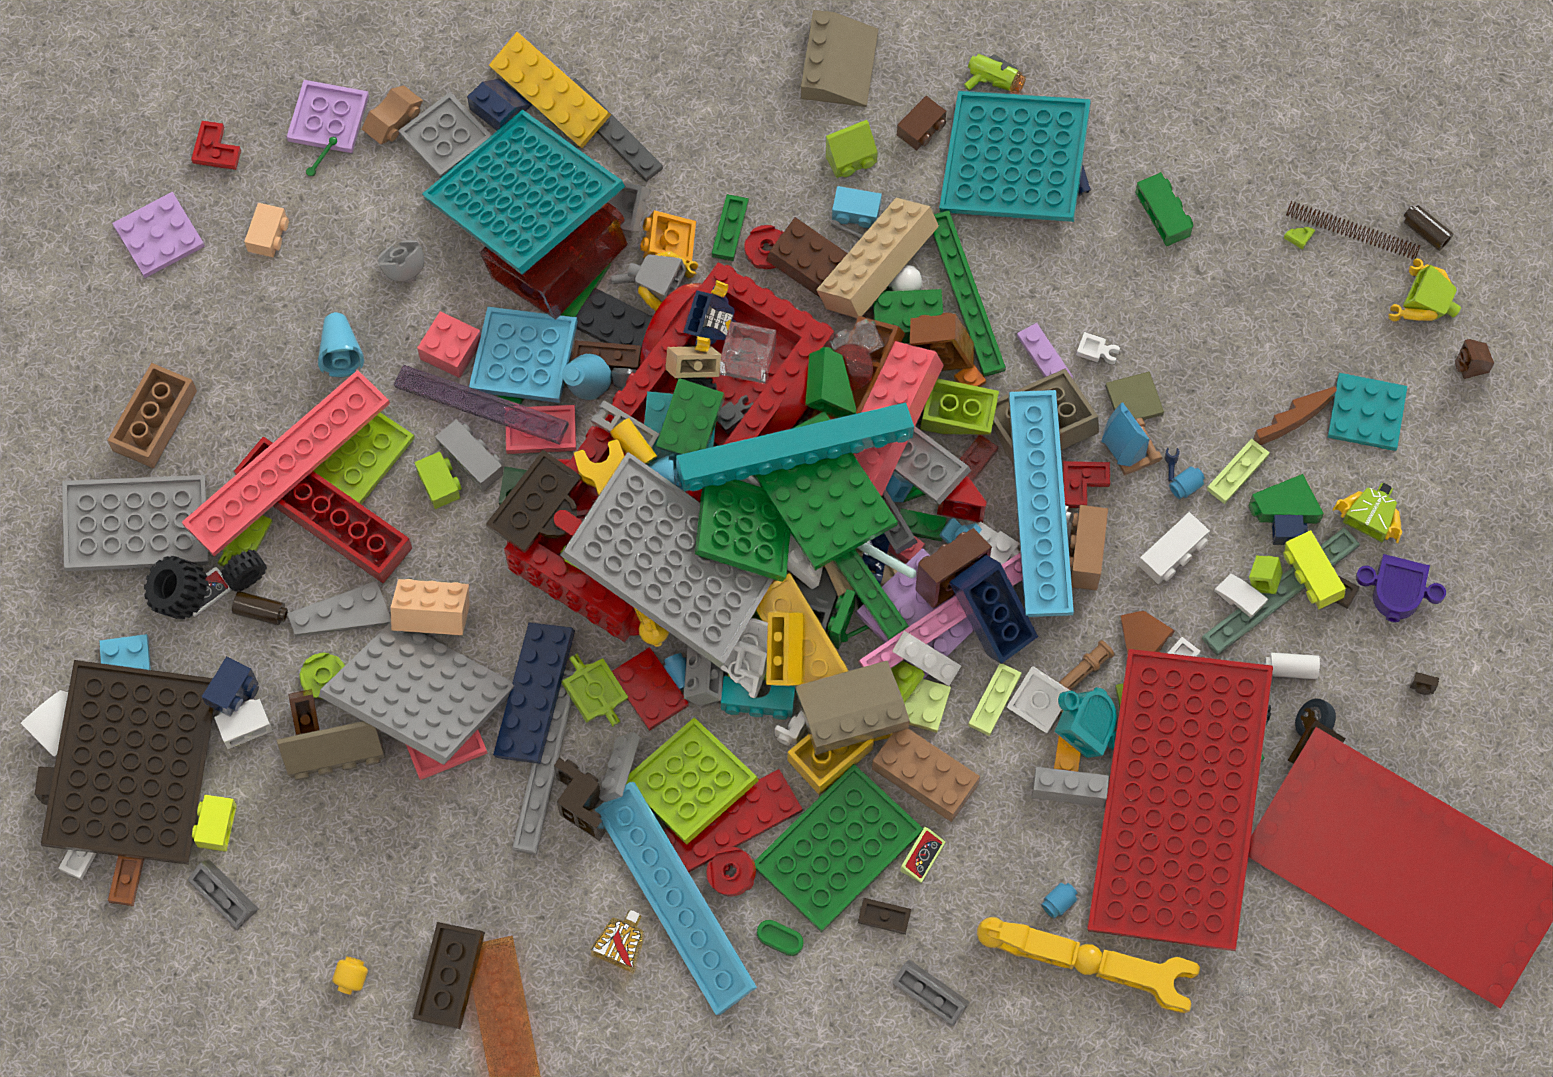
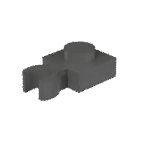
[716,395,754,434]

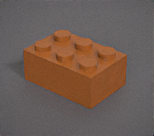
[910,313,974,371]

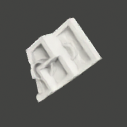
[721,617,768,698]
[21,690,68,757]

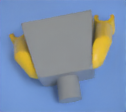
[628,251,698,312]

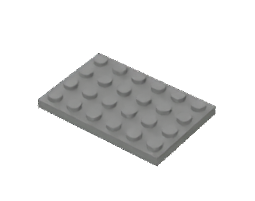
[62,475,209,571]

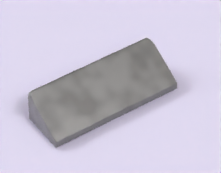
[188,860,259,929]
[892,960,970,1025]

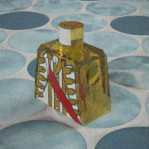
[590,910,645,974]

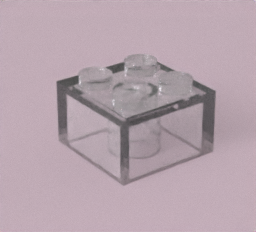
[720,321,776,384]

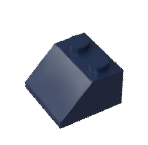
[467,78,532,131]

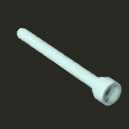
[857,543,917,578]

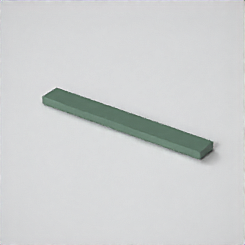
[1201,527,1360,656]

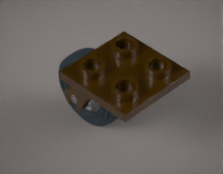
[1288,698,1346,764]

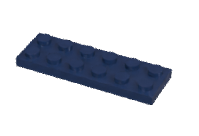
[493,622,575,764]

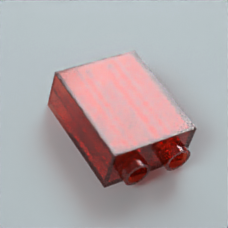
[479,203,628,320]

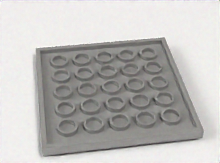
[319,622,514,765]

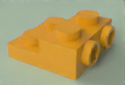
[640,210,696,263]

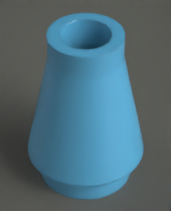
[664,653,687,690]

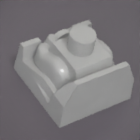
[596,182,651,232]

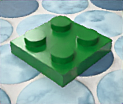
[828,589,856,650]

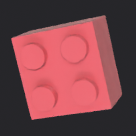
[417,311,481,378]

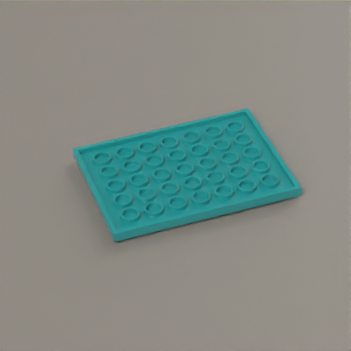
[422,110,626,274]

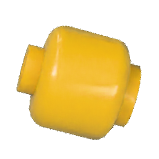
[332,956,368,995]

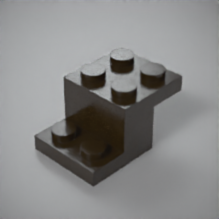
[554,758,605,841]

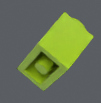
[414,451,462,509]

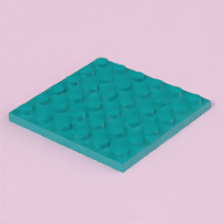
[939,91,1091,222]

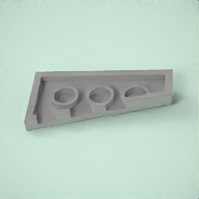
[287,581,391,637]

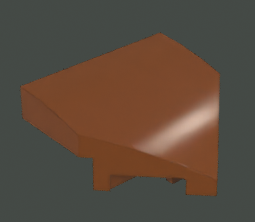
[1121,611,1175,654]

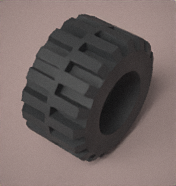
[144,556,208,620]

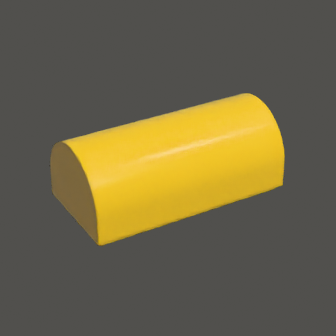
[610,418,657,465]

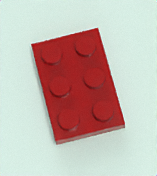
[612,647,689,731]

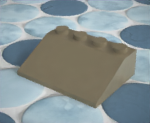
[801,10,878,107]
[992,368,1099,465]
[795,661,910,755]
[277,721,385,780]

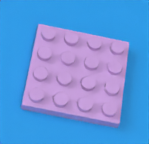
[855,548,974,679]

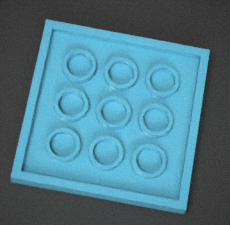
[469,307,578,403]

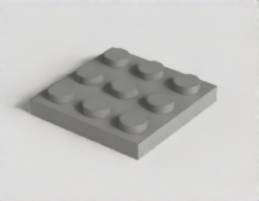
[399,92,491,178]

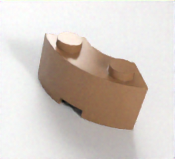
[362,85,423,144]

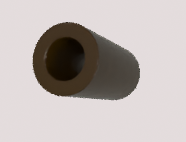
[1404,205,1454,251]
[232,591,288,625]

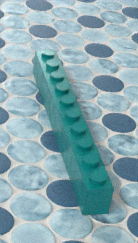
[676,402,914,491]

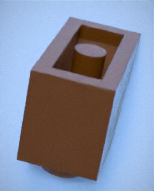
[288,689,320,735]

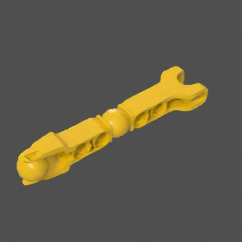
[574,439,669,647]
[977,917,1200,1013]

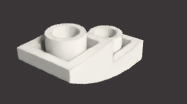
[1214,574,1268,618]

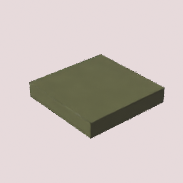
[1105,371,1164,420]

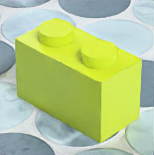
[192,795,237,851]

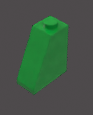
[806,347,856,418]
[1248,474,1324,524]

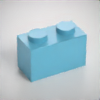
[832,186,882,228]

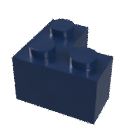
[202,656,259,717]

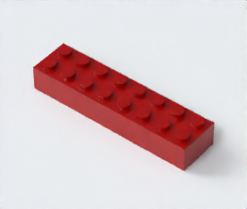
[234,436,412,584]

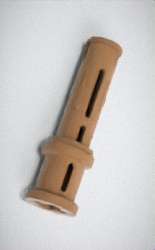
[1058,640,1115,691]

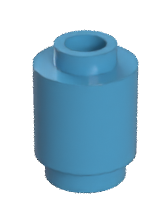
[1169,466,1205,499]
[1041,883,1078,919]

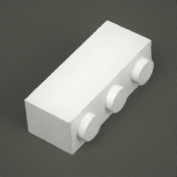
[1138,512,1210,584]

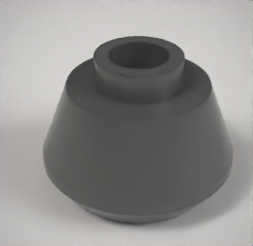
[611,368,637,391]

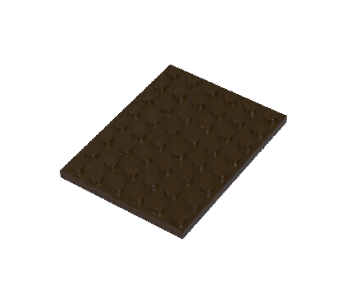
[41,660,214,865]

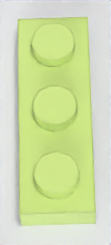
[1207,439,1270,504]
[968,664,1022,736]

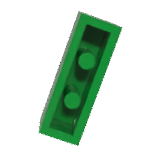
[1135,172,1194,247]

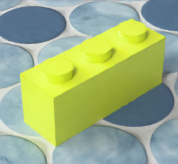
[1283,530,1346,609]

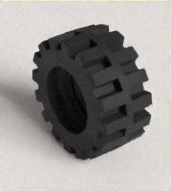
[221,550,267,592]

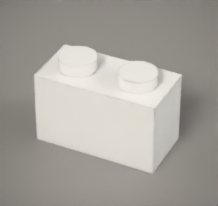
[214,699,273,749]

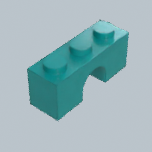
[721,676,796,720]

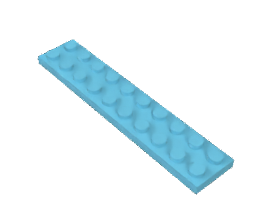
[1009,390,1074,617]
[595,782,757,1015]

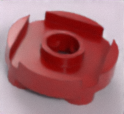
[744,225,784,269]
[706,847,756,897]

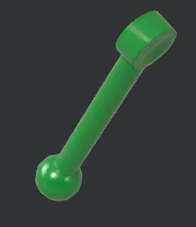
[306,137,337,176]
[842,625,869,643]

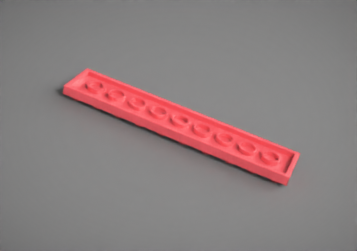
[182,370,390,557]

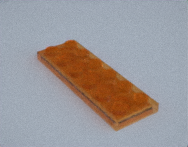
[472,935,541,1077]

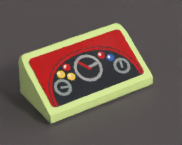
[900,827,946,883]

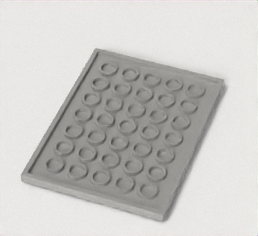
[561,452,774,668]

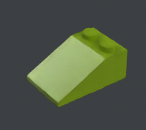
[920,379,999,435]

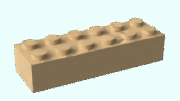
[817,198,939,318]

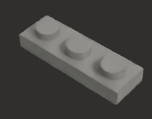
[599,732,640,802]

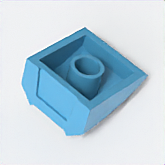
[1101,403,1150,467]

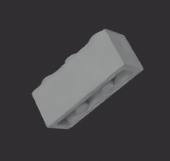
[435,419,503,492]
[1032,767,1109,807]

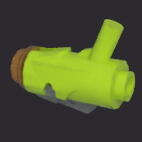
[964,54,1026,93]

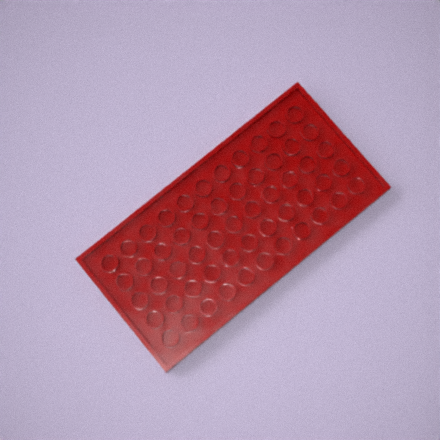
[1088,649,1273,952]
[1249,727,1553,1009]

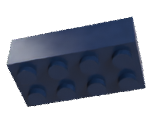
[949,555,1038,664]

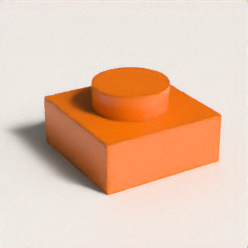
[954,364,986,387]

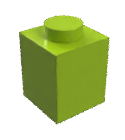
[1249,555,1283,594]

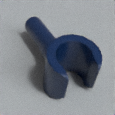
[1165,448,1180,481]

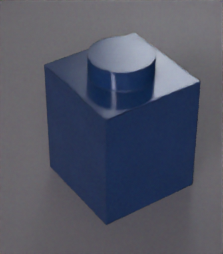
[1272,515,1308,545]

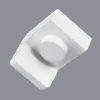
[775,711,807,746]

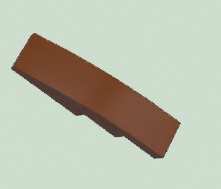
[1253,386,1337,445]

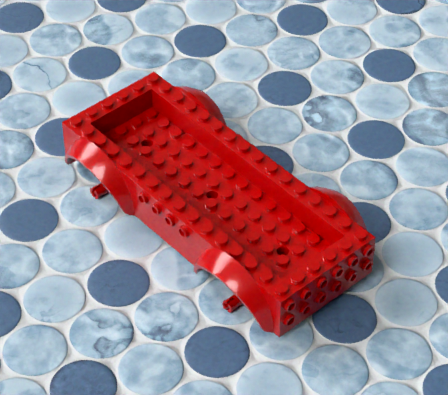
[504,262,834,642]

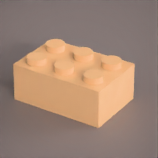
[391,579,469,635]

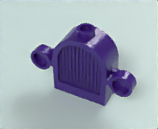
[1356,554,1446,623]

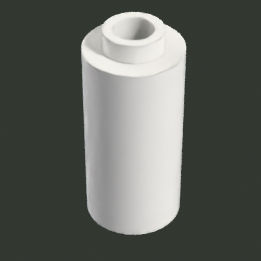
[1264,652,1320,680]

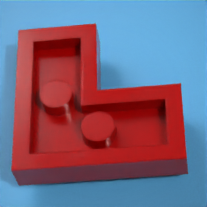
[191,120,241,170]
[1063,461,1110,508]

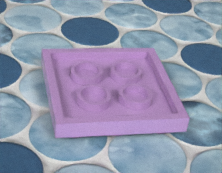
[287,80,369,153]
[112,192,205,278]

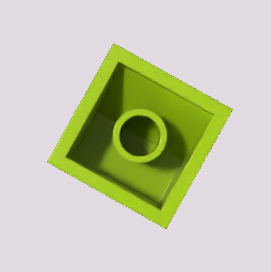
[826,120,878,178]

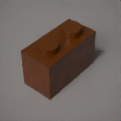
[896,96,947,151]

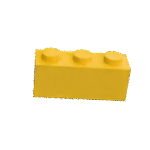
[766,612,803,686]

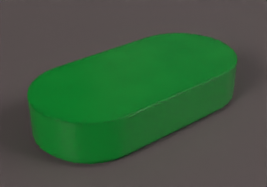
[757,920,803,956]

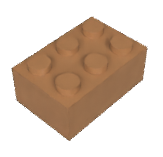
[1069,505,1108,591]

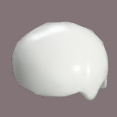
[888,264,922,291]

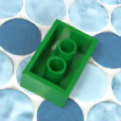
[872,289,943,344]
[656,378,725,455]

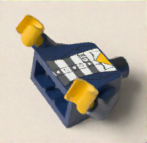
[683,280,737,353]

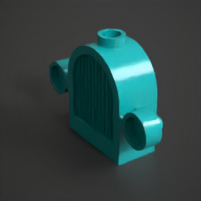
[1054,687,1117,758]

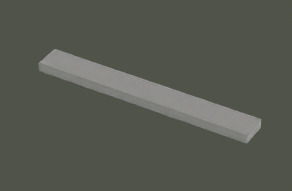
[512,670,575,855]

